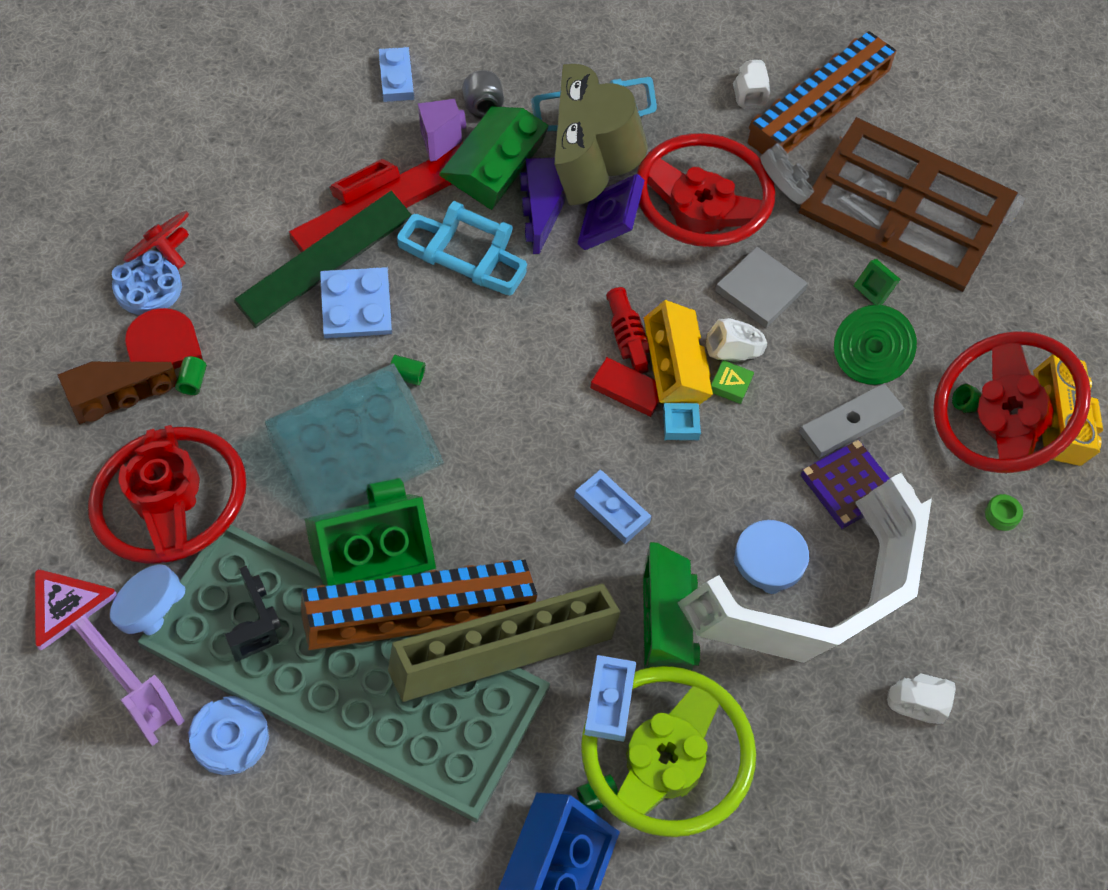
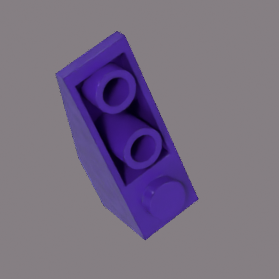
[519,158,566,254]

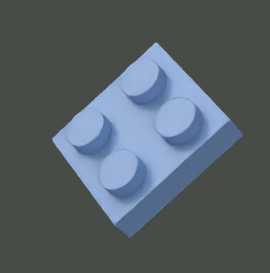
[320,267,392,338]

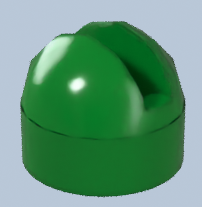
[952,384,982,413]

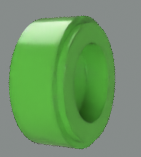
[985,494,1023,531]

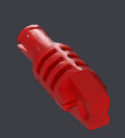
[606,287,650,373]

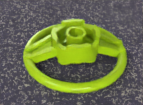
[581,666,756,837]

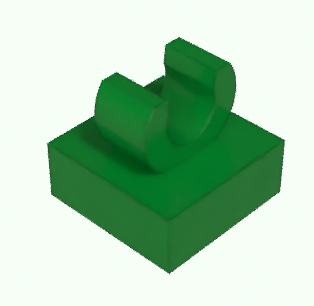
[853,259,901,305]

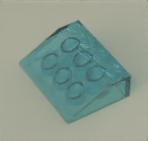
[265,363,444,517]

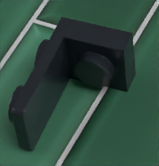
[225,566,282,662]

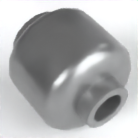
[462,70,504,117]

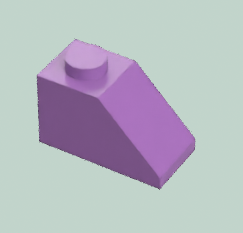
[418,99,466,161]

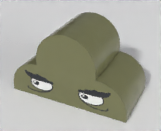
[554,64,648,206]

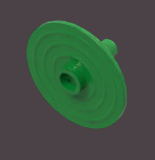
[834,305,917,385]

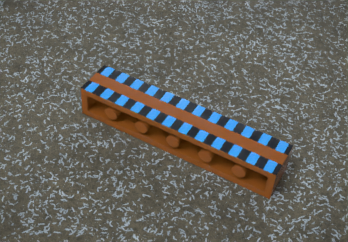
[747,31,897,154]
[301,559,537,650]

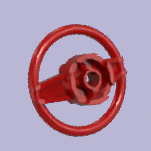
[636,133,775,247]
[933,331,1091,474]
[88,425,247,564]

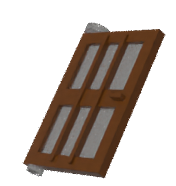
[799,117,1026,292]

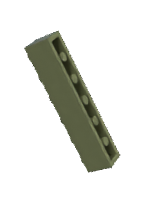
[388,583,621,702]

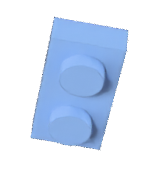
[379,47,414,102]
[574,469,651,544]
[584,655,636,742]

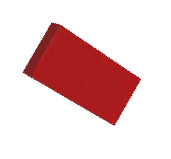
[329,159,401,204]
[590,357,660,417]

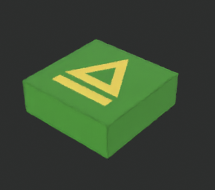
[711,360,754,404]

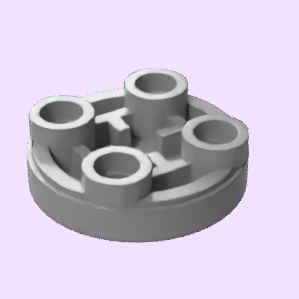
[760,143,814,204]

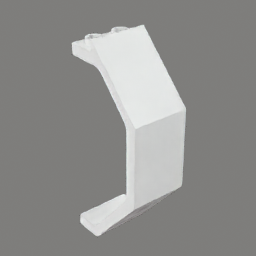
[678,473,932,663]

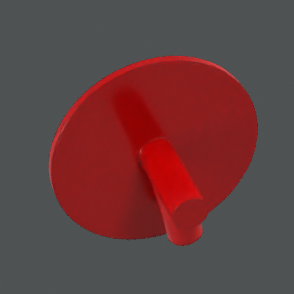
[123,211,189,270]

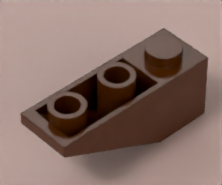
[57,361,177,425]

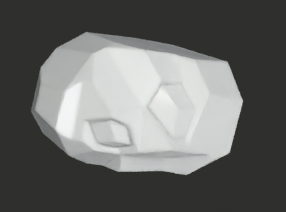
[733,60,770,109]
[706,318,767,362]
[887,673,956,724]

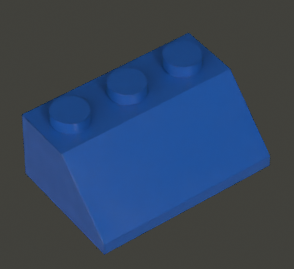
[498,792,620,890]

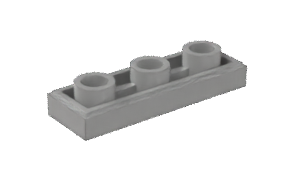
[799,383,905,458]

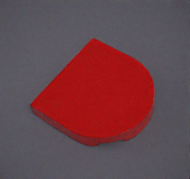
[125,308,203,369]

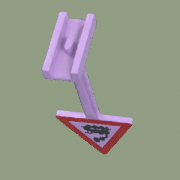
[35,569,185,746]

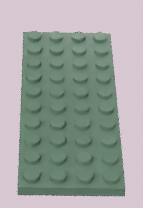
[138,525,550,823]

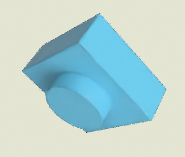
[663,403,701,440]

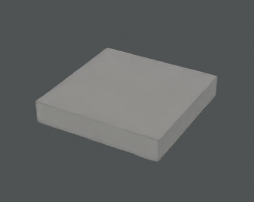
[715,247,808,328]

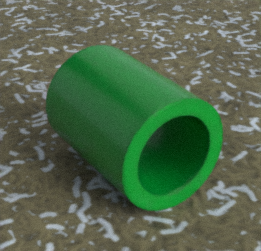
[388,354,426,386]
[175,356,207,396]
[366,478,406,503]
[576,774,619,811]

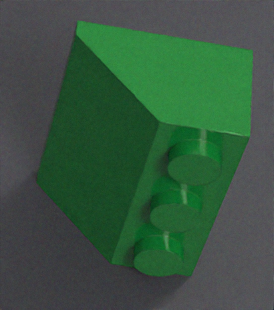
[439,107,549,210]
[304,494,436,586]
[643,542,700,670]

